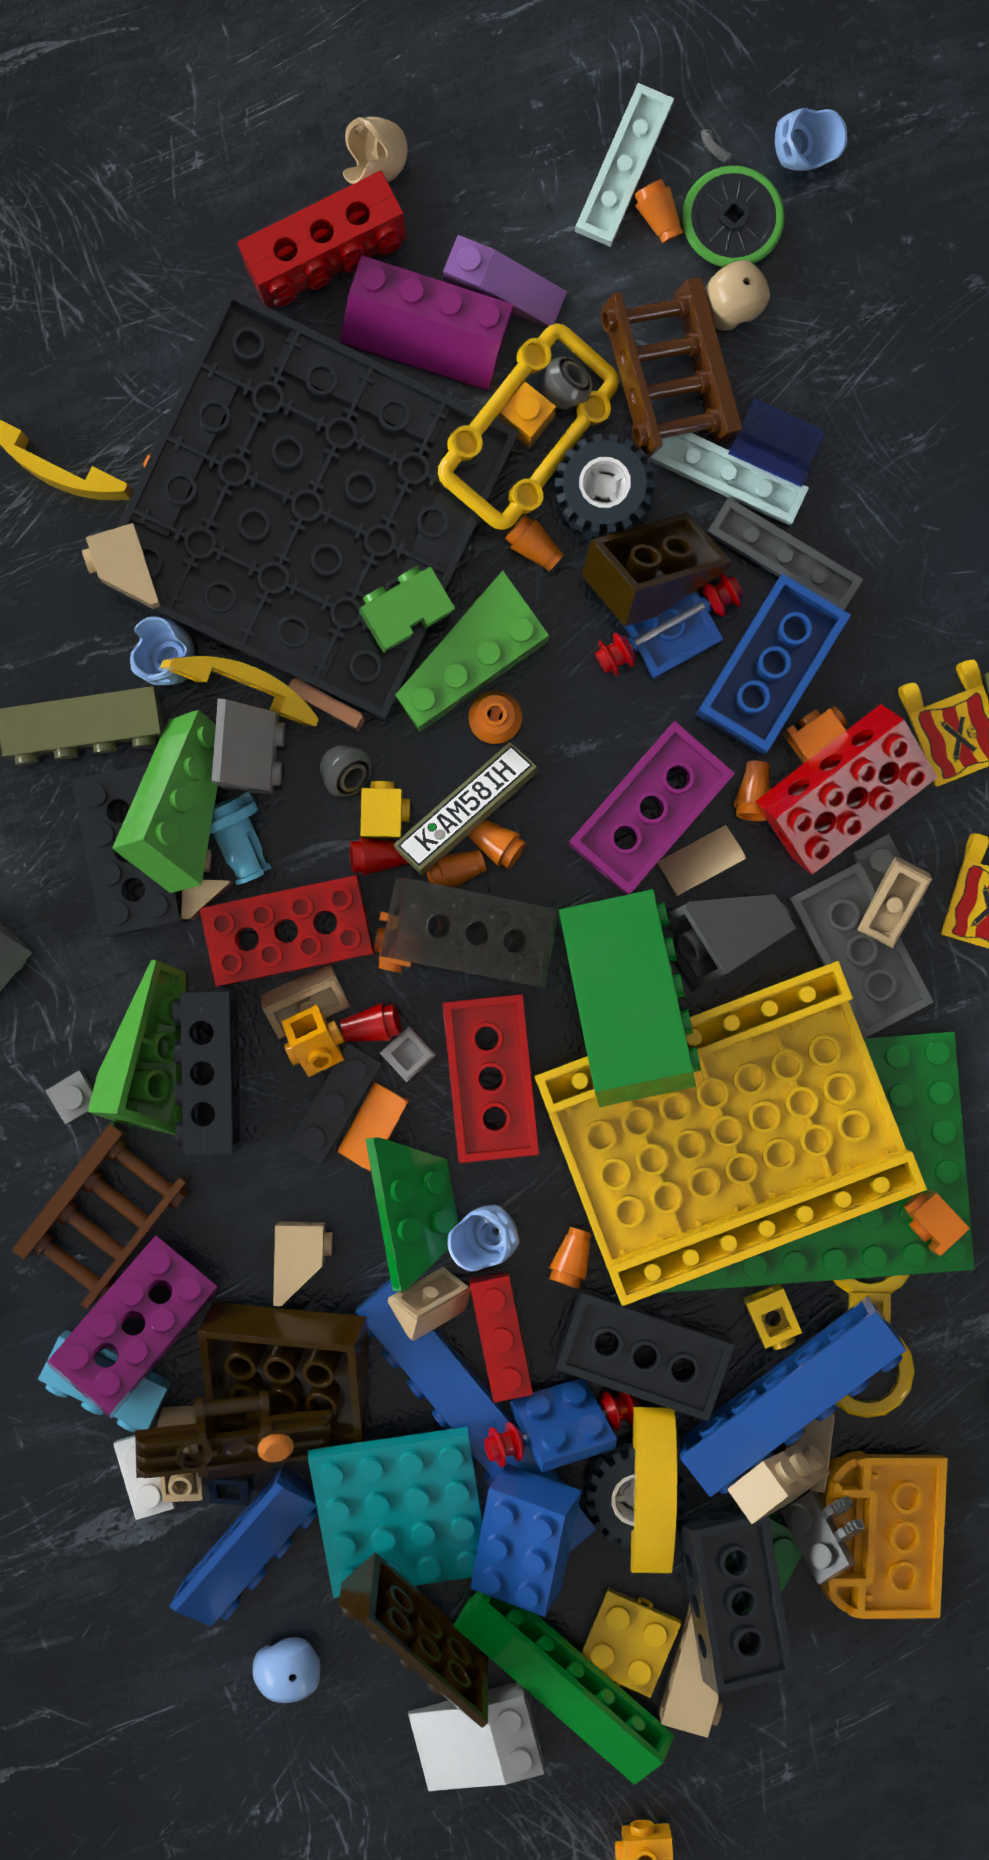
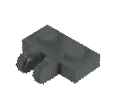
[780,1491,866,1584]

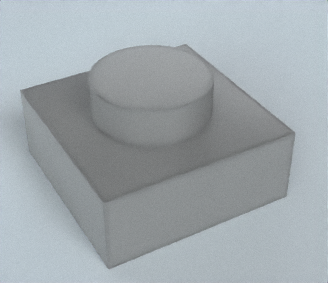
[45,1070,93,1125]

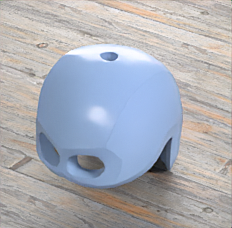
[775,108,847,171]
[130,615,195,686]
[448,1205,520,1272]
[253,1637,320,1703]

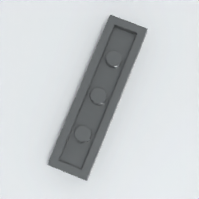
[707,497,863,610]

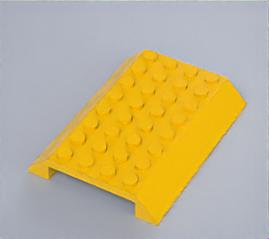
[535,961,927,1306]

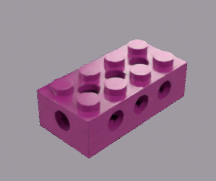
[568,721,735,895]
[47,1236,217,1419]

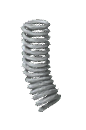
[700,130,731,163]

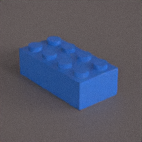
[695,573,851,756]

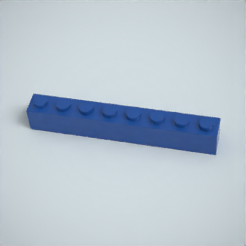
[355,1279,596,1552]

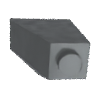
[667,894,796,991]

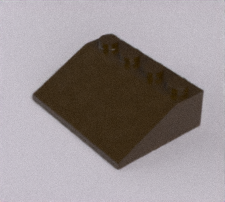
[198,1302,369,1442]
[339,1552,488,1728]

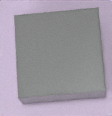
[380,1026,436,1082]

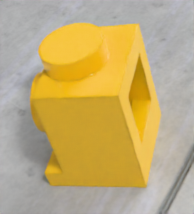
[742,1284,802,1350]

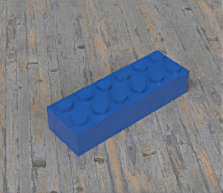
[679,1296,906,1497]

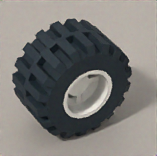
[555,434,655,541]
[583,1438,687,1549]

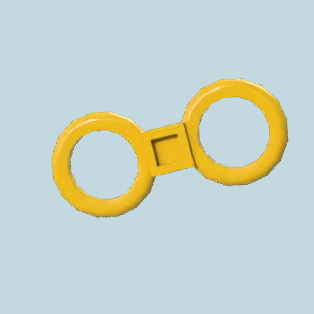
[833,1275,915,1418]

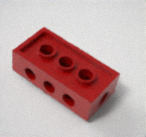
[237,170,406,308]
[755,704,938,875]
[199,875,375,987]
[443,994,539,1163]

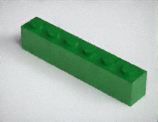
[453,1591,675,1785]

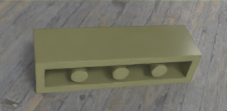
[0,686,165,765]

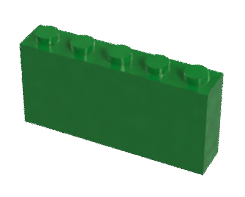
[559,889,701,1107]

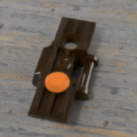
[135,1390,331,1479]

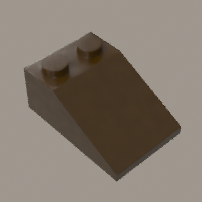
[582,512,732,627]

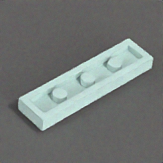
[575,83,674,247]
[648,433,809,526]

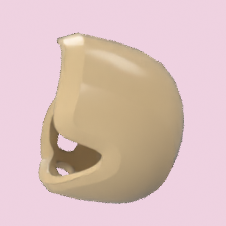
[343,117,408,184]
[704,260,771,331]

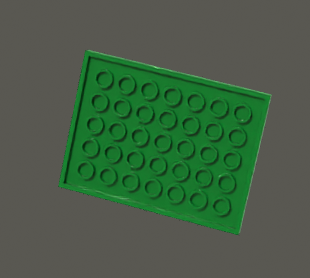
[658,1032,975,1293]

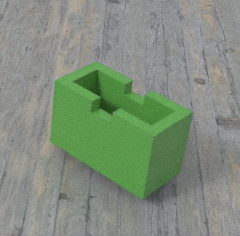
[359,566,455,653]

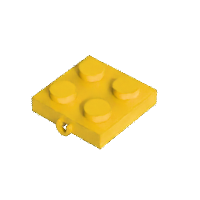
[581,1587,681,1698]

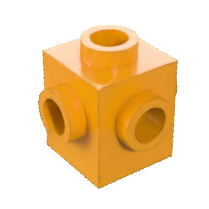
[281,1005,344,1077]
[615,1820,673,1860]

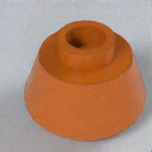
[468,690,522,744]

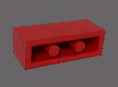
[470,1270,533,1403]

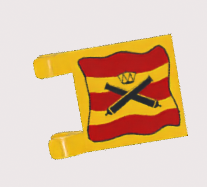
[898,660,989,787]
[940,833,989,948]

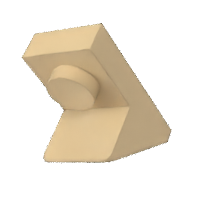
[181,849,235,920]

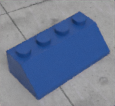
[169,1464,318,1627]

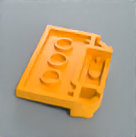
[820,1451,948,1619]

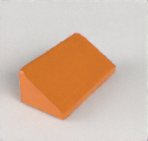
[337,1082,409,1172]

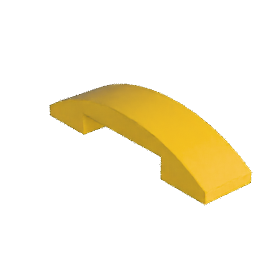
[0,420,133,501]
[160,656,319,727]
[631,1406,677,1573]

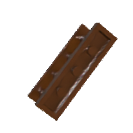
[601,277,743,458]
[12,1122,191,1309]

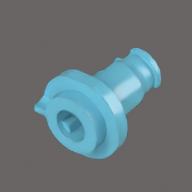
[210,791,271,885]

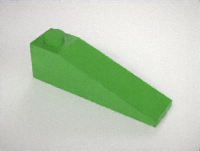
[88,960,186,1135]

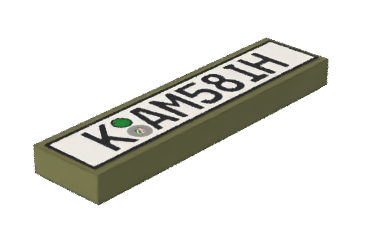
[394,742,538,875]

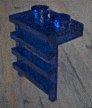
[728,397,826,487]

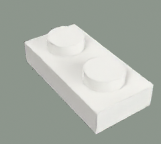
[113,1435,176,1520]

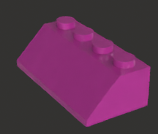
[339,255,513,392]

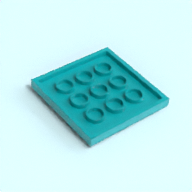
[308,1427,483,1598]

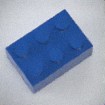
[470,1463,582,1617]

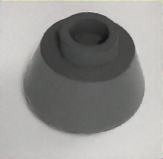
[541,357,592,409]
[320,745,371,797]

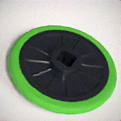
[682,166,785,267]

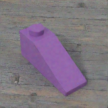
[443,235,567,327]

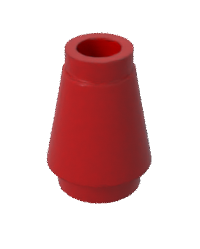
[349,837,408,876]
[340,1002,402,1042]

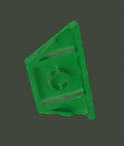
[365,1137,458,1291]

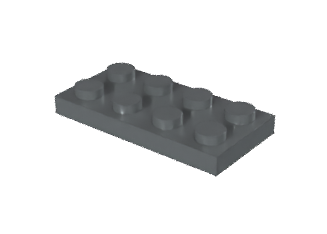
[788,862,934,1039]

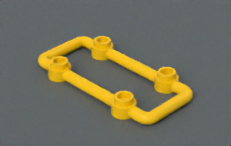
[438,323,620,530]

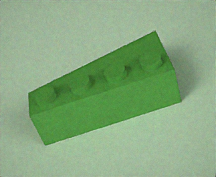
[395,571,549,732]
[112,710,218,893]

